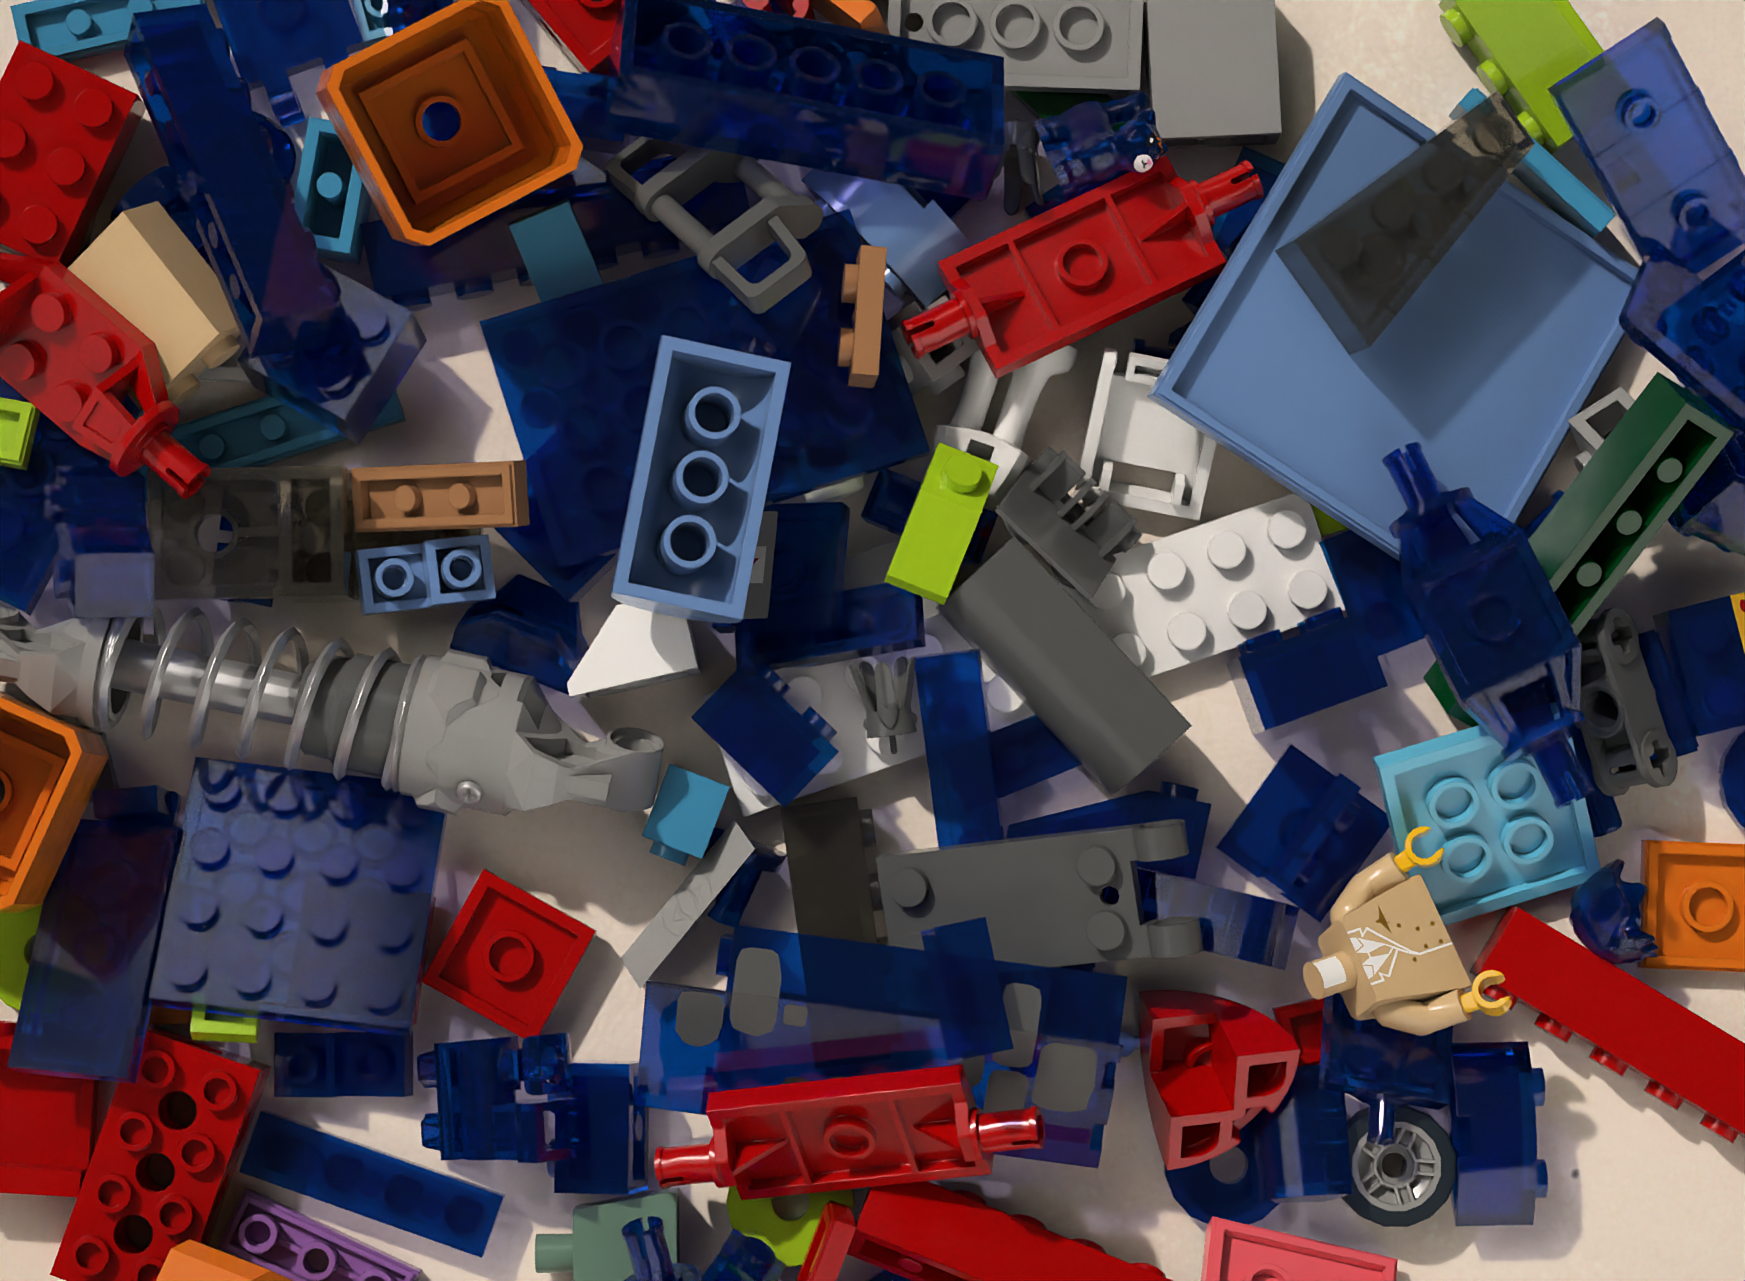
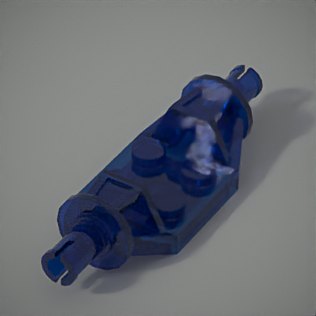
[1382,442,1595,809]

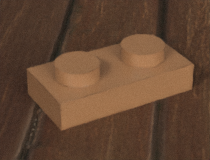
[837,245,887,388]

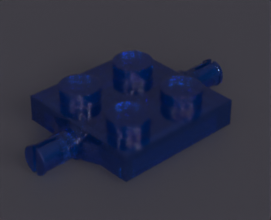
[1319,992,1453,1145]

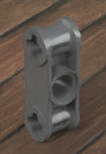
[1557,607,1678,797]

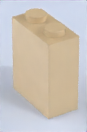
[68,201,253,411]

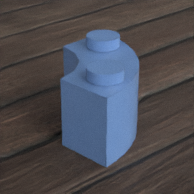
[801,127,973,308]

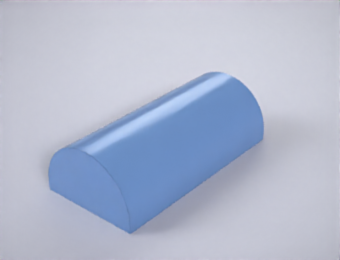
[610,335,791,623]

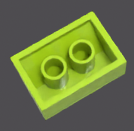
[1439,0,1633,155]

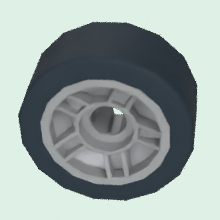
[1331,1103,1456,1227]

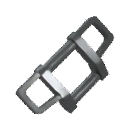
[605,126,823,314]

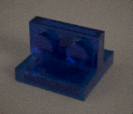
[1214,744,1390,923]

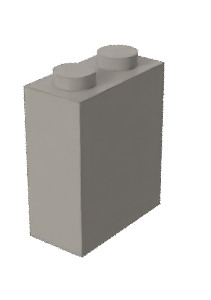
[1143,0,1282,150]

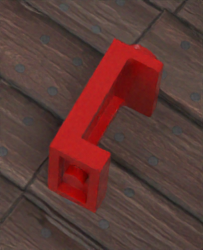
[0,1021,102,1197]

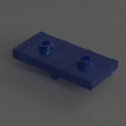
[1547,17,1745,293]

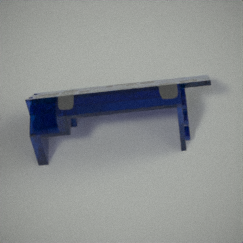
[635,922,1128,1169]

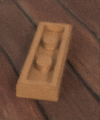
[351,460,530,532]

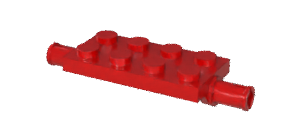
[900,155,1264,379]
[654,1064,1045,1200]

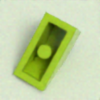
[884,442,999,605]

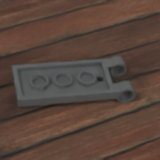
[875,819,1204,984]

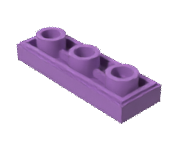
[217,1188,421,1281]

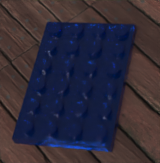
[479,209,930,571]

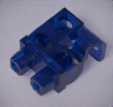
[417,1032,580,1163]

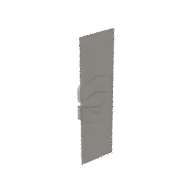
[620,820,755,988]

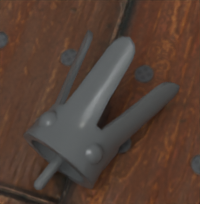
[977,119,1044,216]
[848,656,917,754]

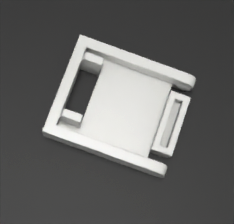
[1075,347,1217,521]

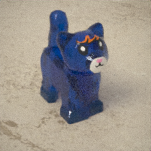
[1033,92,1168,201]

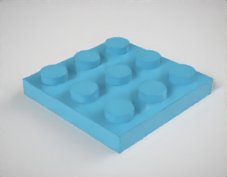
[1373,701,1603,926]

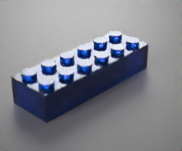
[604,0,1005,201]

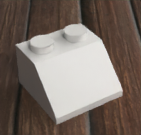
[567,604,702,702]

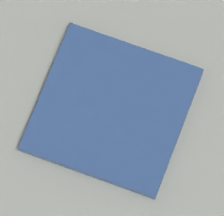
[1147,72,1656,604]

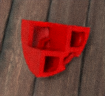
[1138,990,1300,1170]

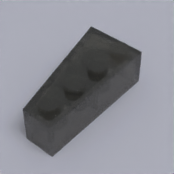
[1275,91,1535,355]

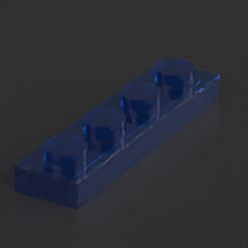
[239,1109,506,1258]

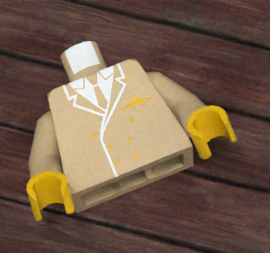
[1303,826,1512,1036]

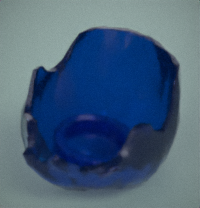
[1569,859,1659,964]

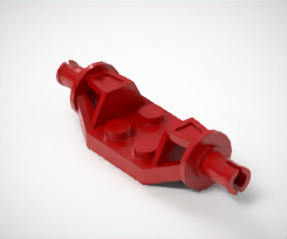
[0,252,211,499]

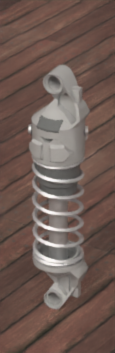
[0,589,664,816]

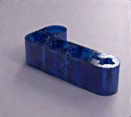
[1103,868,1299,970]

